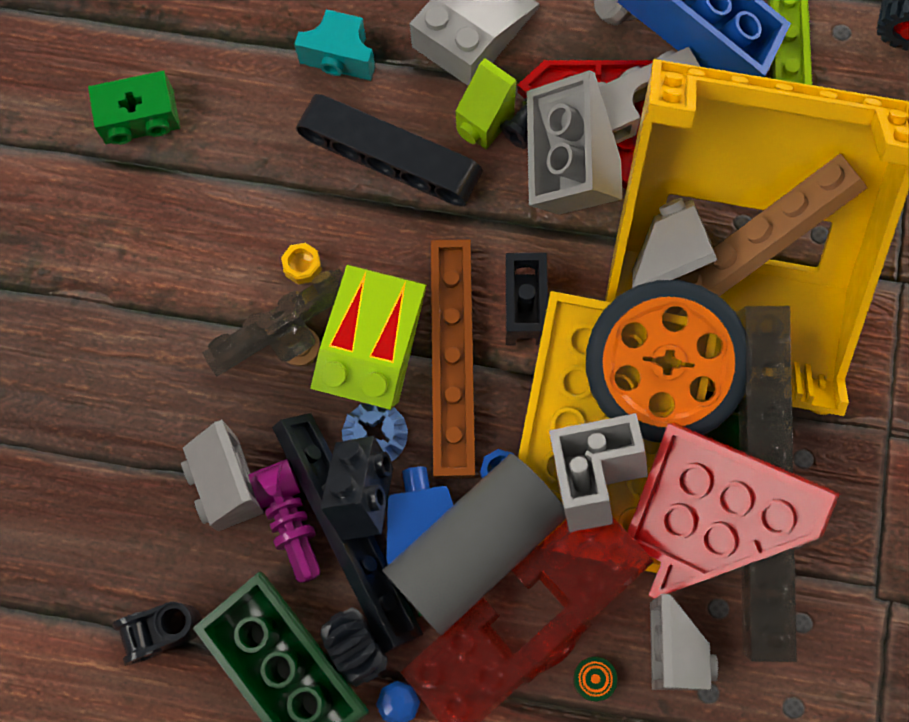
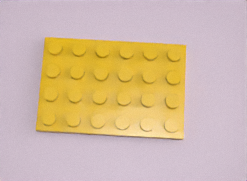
[518,291,717,573]

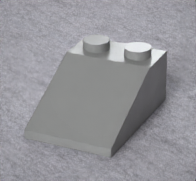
[410,0,539,85]
[527,70,622,215]

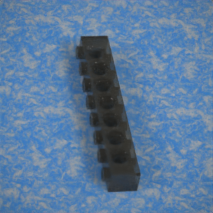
[737,306,797,662]

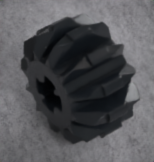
[320,607,387,687]

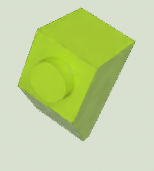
[456,58,516,149]

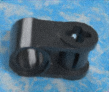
[112,601,202,666]

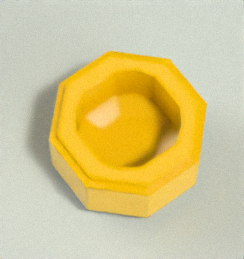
[281,243,322,285]

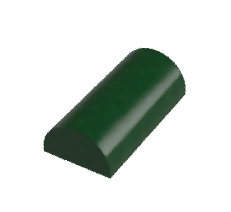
[193,572,370,722]

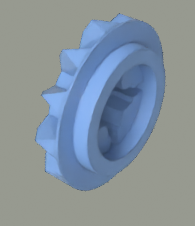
[341,403,408,462]

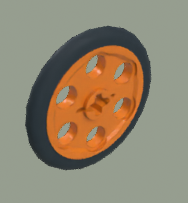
[586,280,751,443]

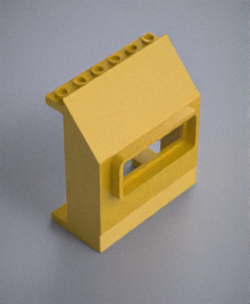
[605,59,909,416]

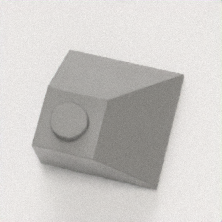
[632,198,717,288]
[650,594,718,691]

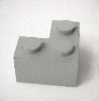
[549,414,648,532]

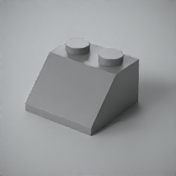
[181,420,265,531]

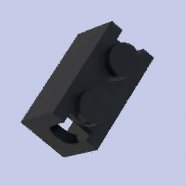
[505,253,548,346]

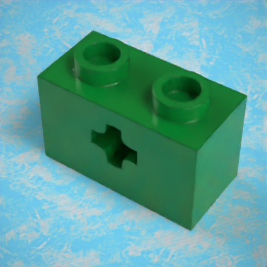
[88,70,180,145]

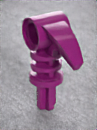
[248,459,321,583]

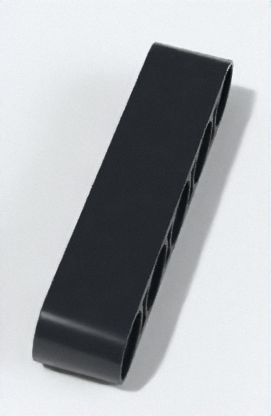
[296,94,483,207]

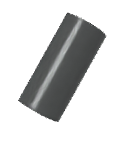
[382,454,566,636]

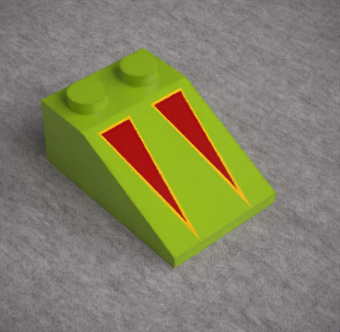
[310,265,427,410]

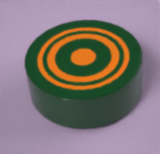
[573,657,618,702]

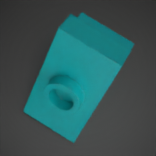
[294,9,375,81]

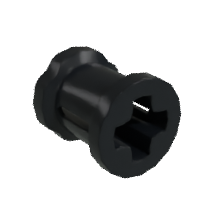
[500,97,528,149]

